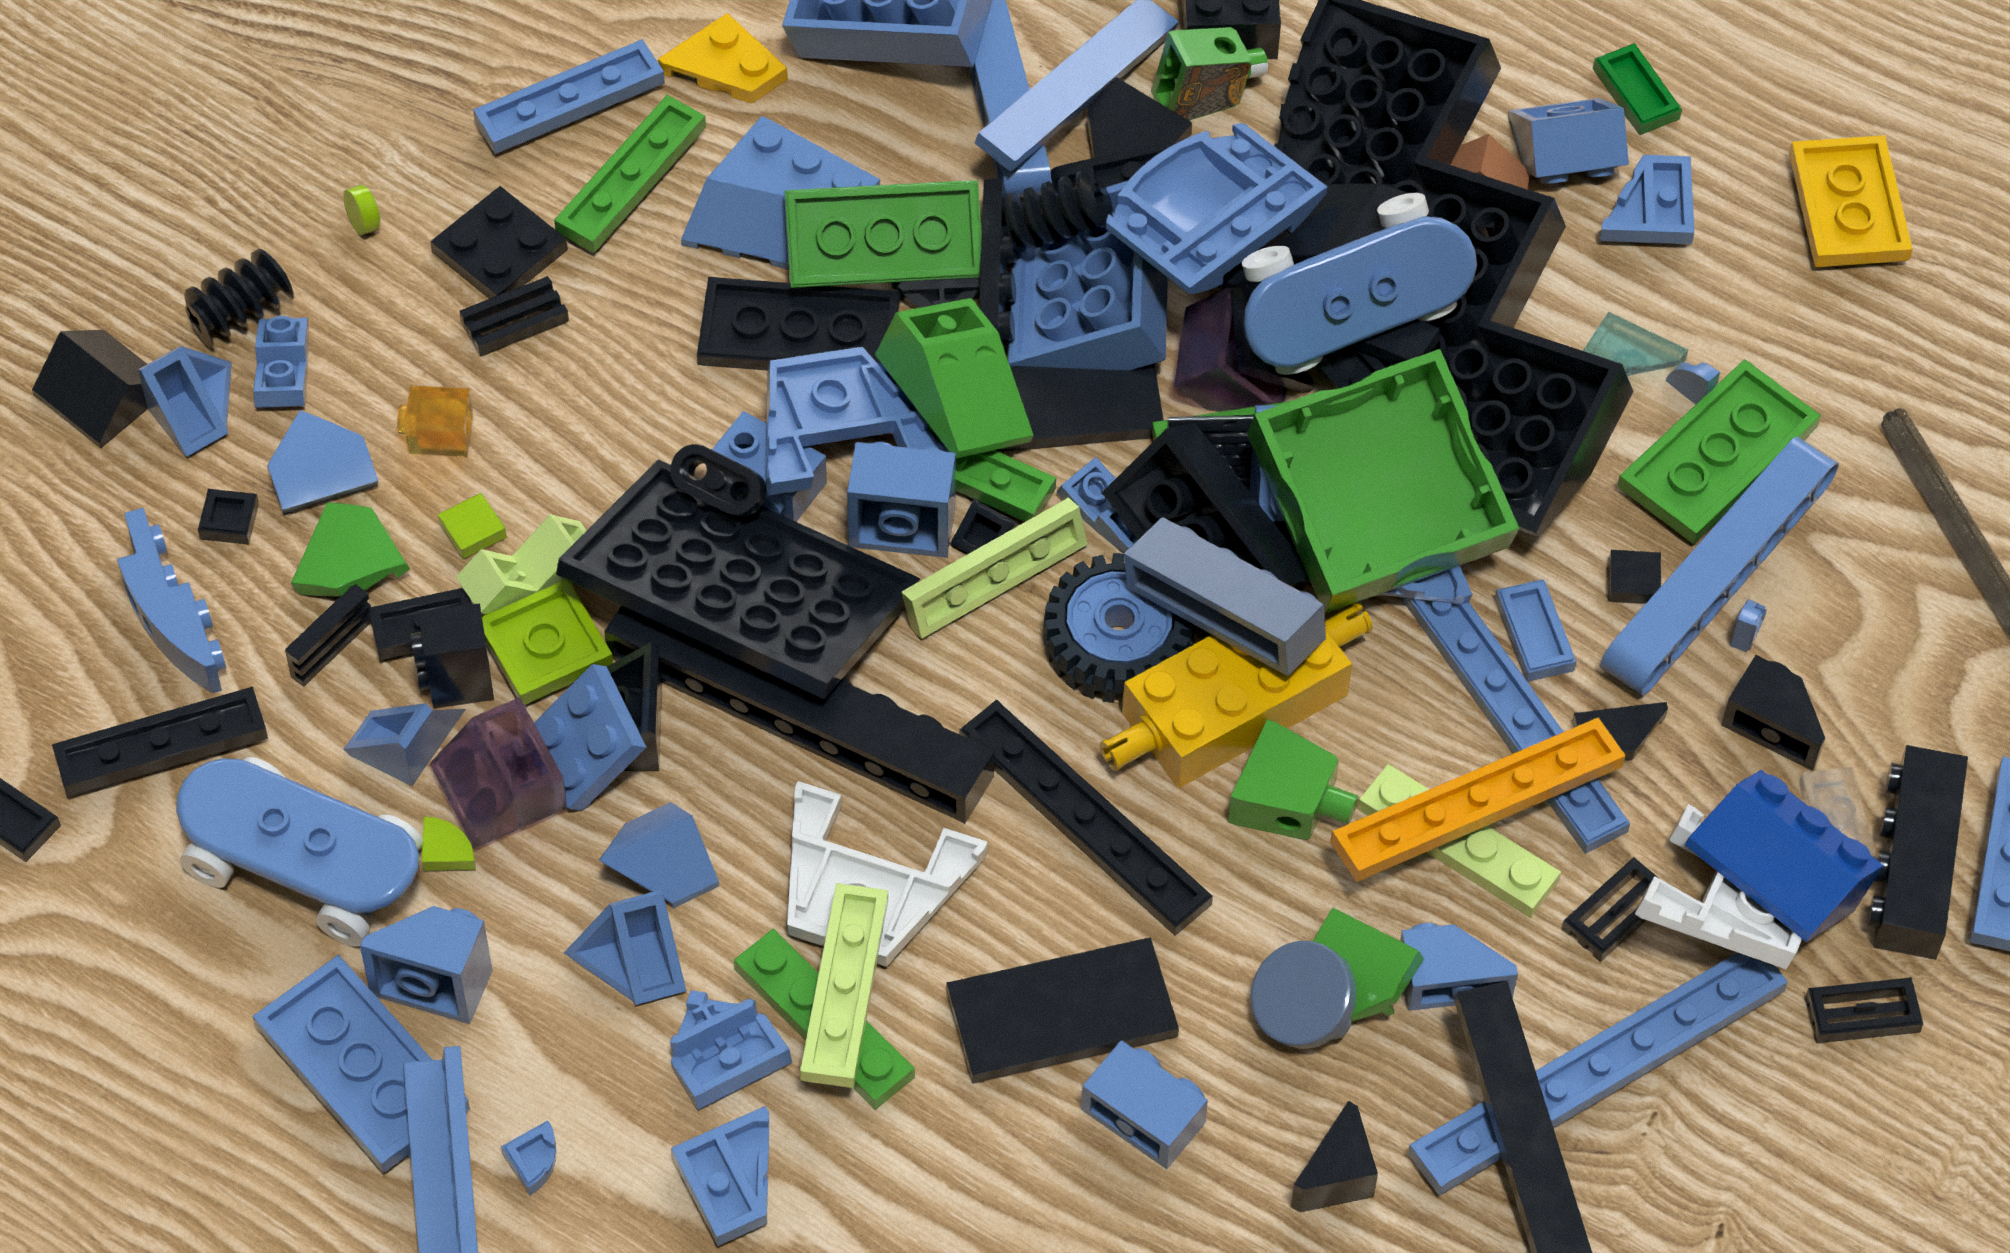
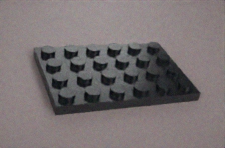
[556,459,920,699]

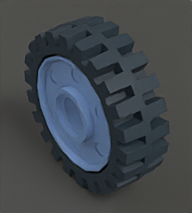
[1044,553,1194,703]

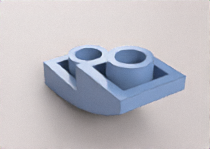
[253,316,309,407]
[1057,457,1138,552]

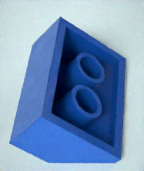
[1684,770,1884,942]

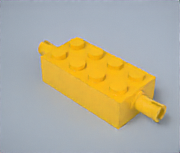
[1099,603,1373,789]

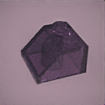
[1174,288,1286,412]

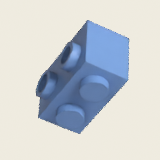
[712,411,827,522]

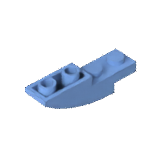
[117,508,226,693]

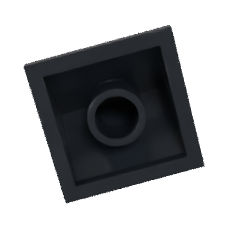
[32,330,148,449]
[607,642,663,771]

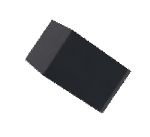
[1291,1101,1378,1213]

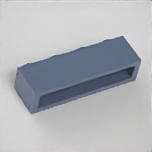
[1124,517,1326,676]

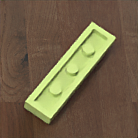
[901,498,1088,639]
[1358,764,1561,918]
[800,883,889,1088]

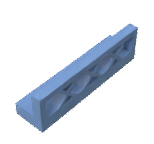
[403,1046,478,1253]

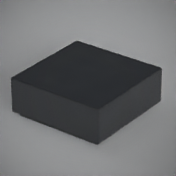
[198,489,259,545]
[1609,549,1661,603]

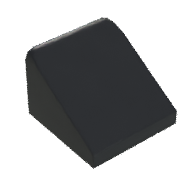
[950,500,1021,553]

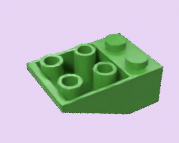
[875,298,1034,458]

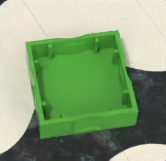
[1247,349,1520,614]

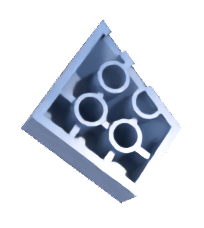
[681,116,880,269]

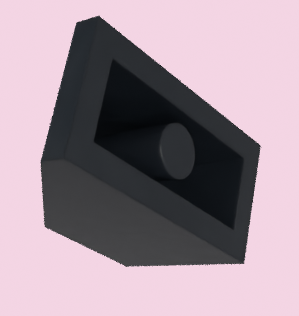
[1721,655,1825,771]

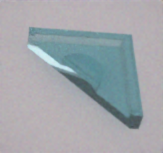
[1583,312,1688,376]

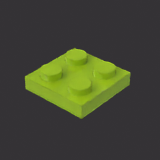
[482,579,613,706]

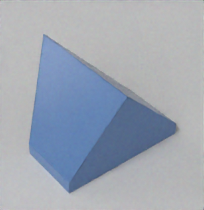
[138,346,232,457]
[343,703,466,786]
[599,802,719,908]
[564,890,686,1005]

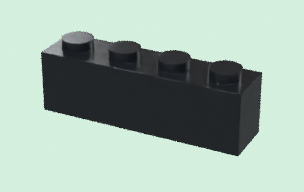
[1867,745,1968,960]

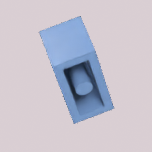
[1081,1040,1208,1169]

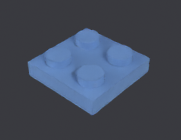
[529,664,646,811]

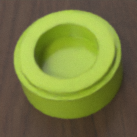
[343,184,380,235]

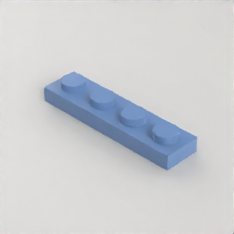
[473,39,665,154]
[1969,756,2010,951]

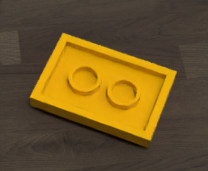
[1789,135,1913,267]

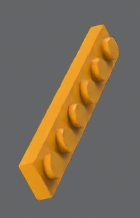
[1330,717,1626,882]

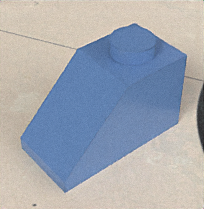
[1400,923,1518,1011]

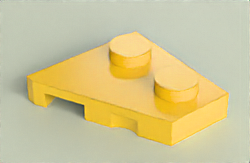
[658,13,788,104]

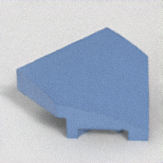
[267,410,379,514]
[670,990,792,1110]

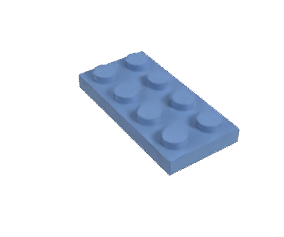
[252,954,470,1173]

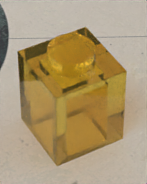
[397,385,474,457]

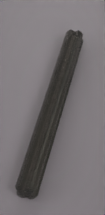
[1881,408,2010,635]

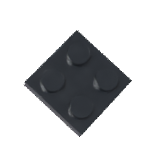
[430,186,568,299]

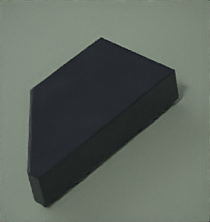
[1572,702,1668,761]

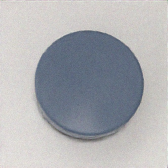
[1251,941,1356,1049]

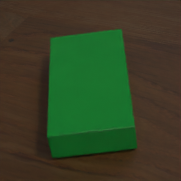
[1593,43,1682,135]

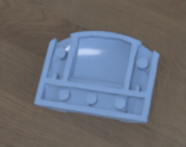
[1106,123,1327,294]

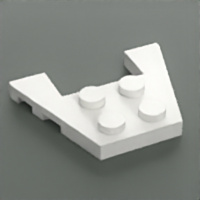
[787,781,988,967]
[1635,804,1802,969]

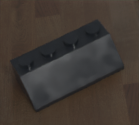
[1101,422,1310,592]

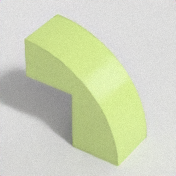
[456,514,587,614]

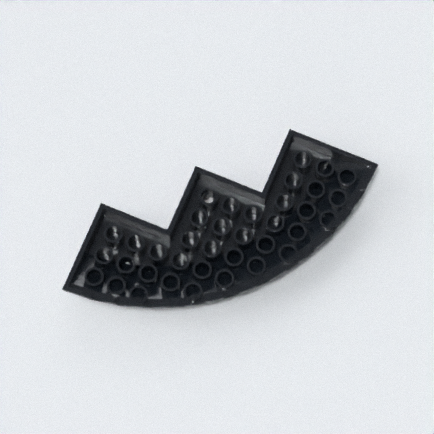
[1274,0,1634,538]

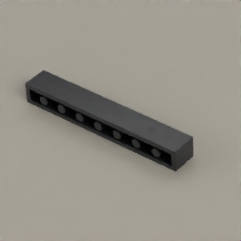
[604,605,995,824]

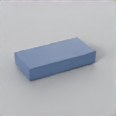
[1495,579,1576,682]

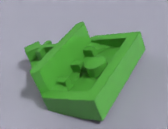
[291,503,410,596]
[1313,908,1424,1022]

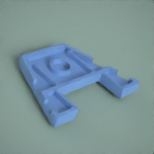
[766,347,949,496]

